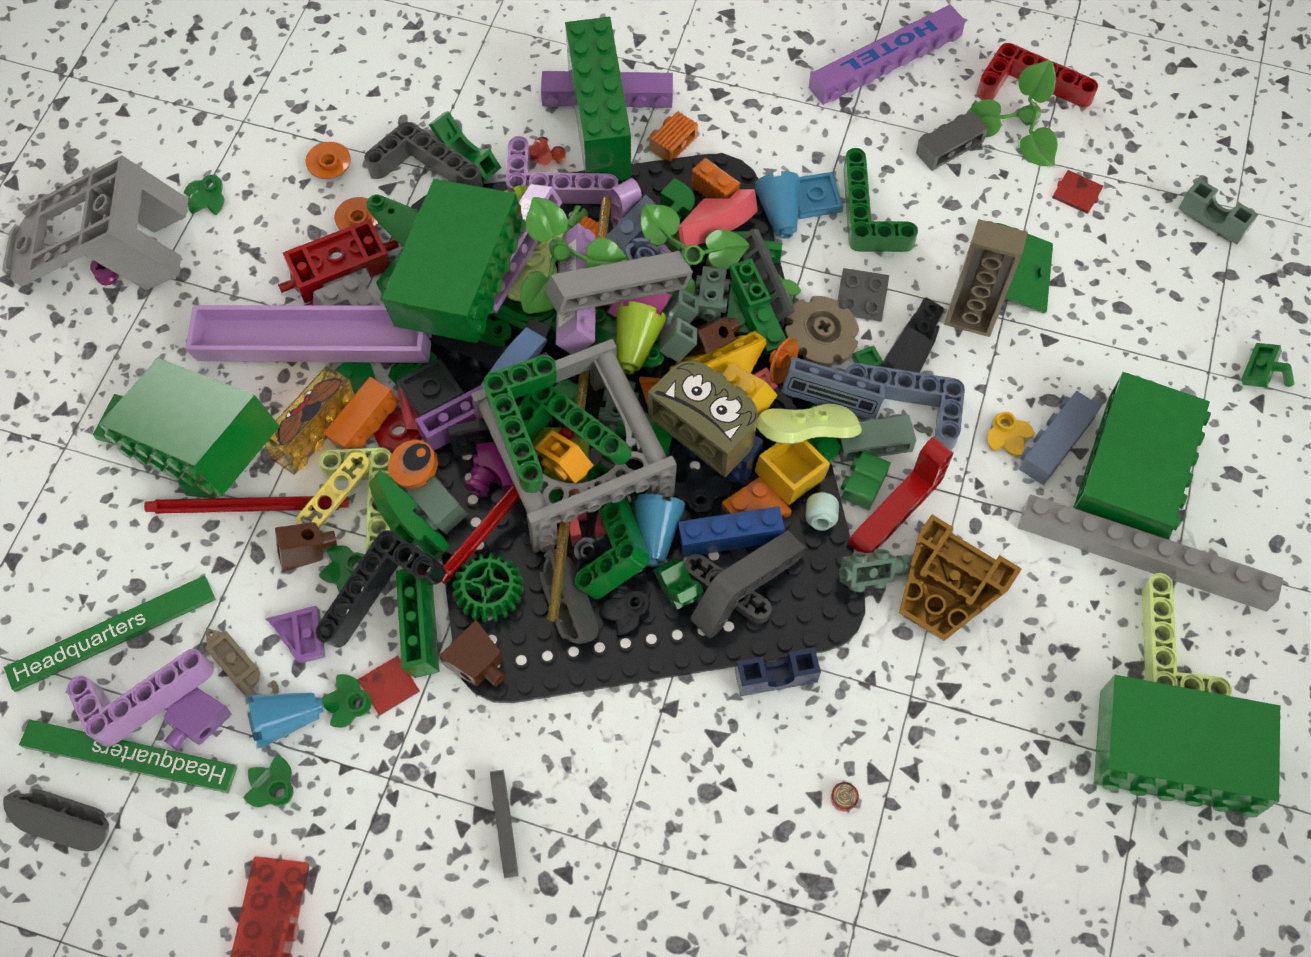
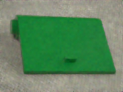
[996,223,1053,314]

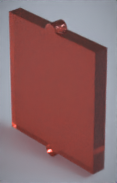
[1052,170,1104,214]
[357,655,420,716]

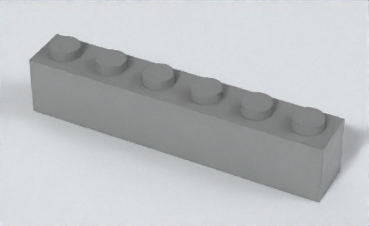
[545,251,693,314]

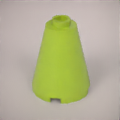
[616,302,666,374]

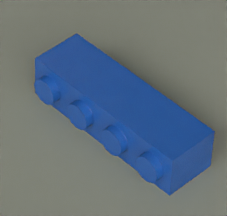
[678,506,785,557]

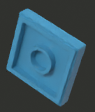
[798,172,844,219]

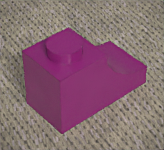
[473,442,513,495]

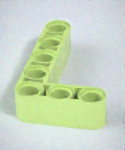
[319,448,393,569]
[1142,573,1232,696]

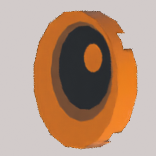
[388,440,438,489]

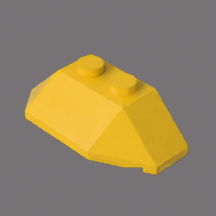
[669,331,767,374]

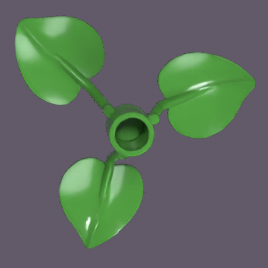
[967,60,1058,166]
[520,197,628,314]
[640,203,749,295]

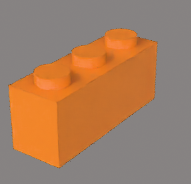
[323,377,400,449]

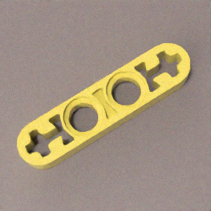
[296,452,371,529]

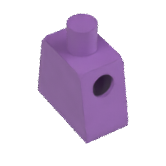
[164,687,232,750]

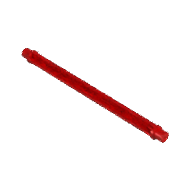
[441,426,574,584]
[144,496,349,514]

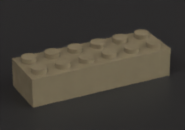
[944,219,1028,337]

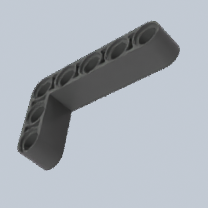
[364,122,483,187]
[690,530,808,638]

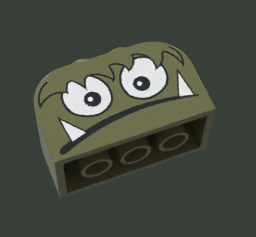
[648,361,758,477]

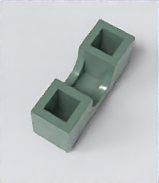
[1178,178,1259,244]
[659,289,699,362]

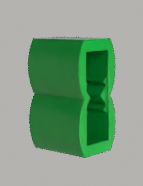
[840,451,891,510]

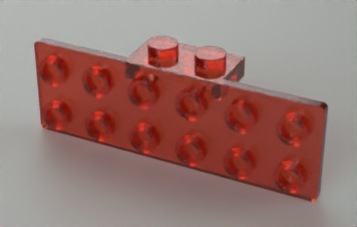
[230,856,310,957]

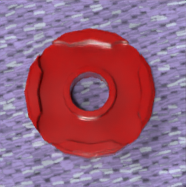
[374,408,422,454]

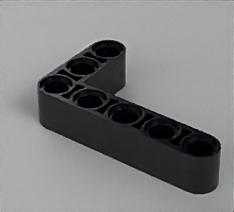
[315,530,445,648]

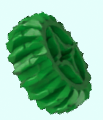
[453,553,524,623]

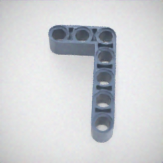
[846,363,965,450]

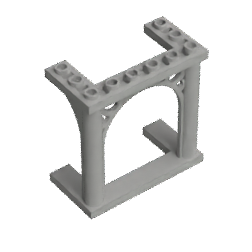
[471,339,676,553]

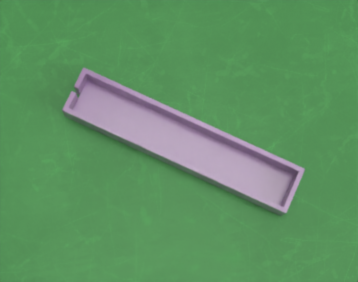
[185,305,432,363]

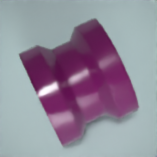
[90,260,119,286]
[464,467,495,497]

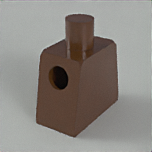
[686,317,740,357]
[275,522,337,572]
[439,620,506,686]

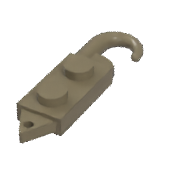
[205,628,279,696]

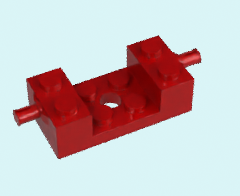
[278,219,400,304]

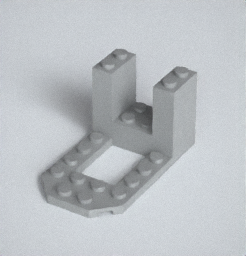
[2,155,189,290]

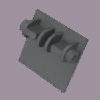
[837,268,890,322]

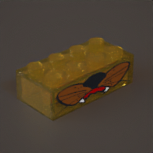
[265,365,355,475]

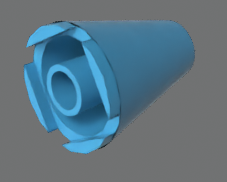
[755,171,800,239]
[634,494,685,567]
[245,693,324,749]

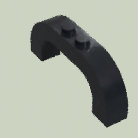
[430,319,556,370]

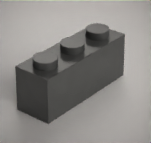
[916,110,988,171]

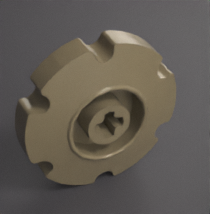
[783,296,859,368]

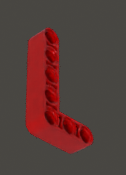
[976,43,1098,107]
[847,437,954,553]

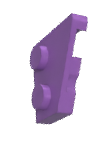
[268,605,325,664]

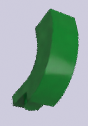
[428,111,502,181]

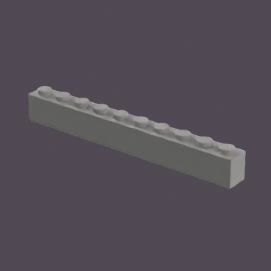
[1017,494,1283,612]

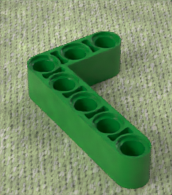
[843,148,918,252]
[483,355,557,493]
[515,386,632,465]
[574,464,650,599]

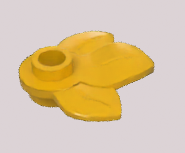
[987,412,1035,456]

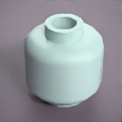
[805,492,839,530]

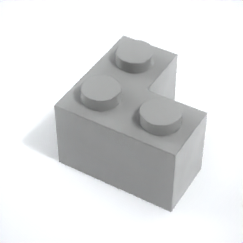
[313,274,380,306]

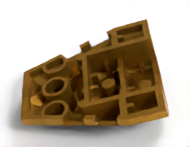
[899,514,1022,641]

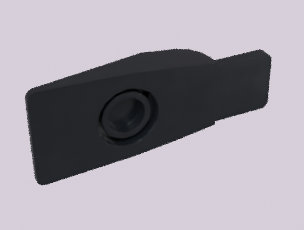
[882,297,944,373]

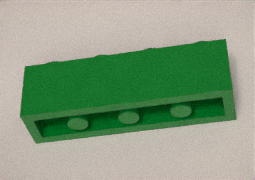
[396,569,440,678]

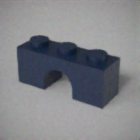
[735,647,821,697]

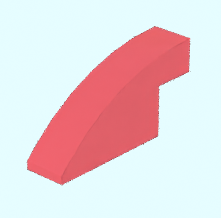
[678,189,758,249]

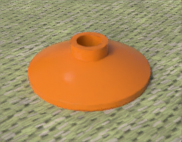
[305,142,351,179]
[334,197,379,230]
[769,338,799,384]

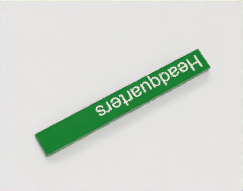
[4,575,216,692]
[19,719,238,794]

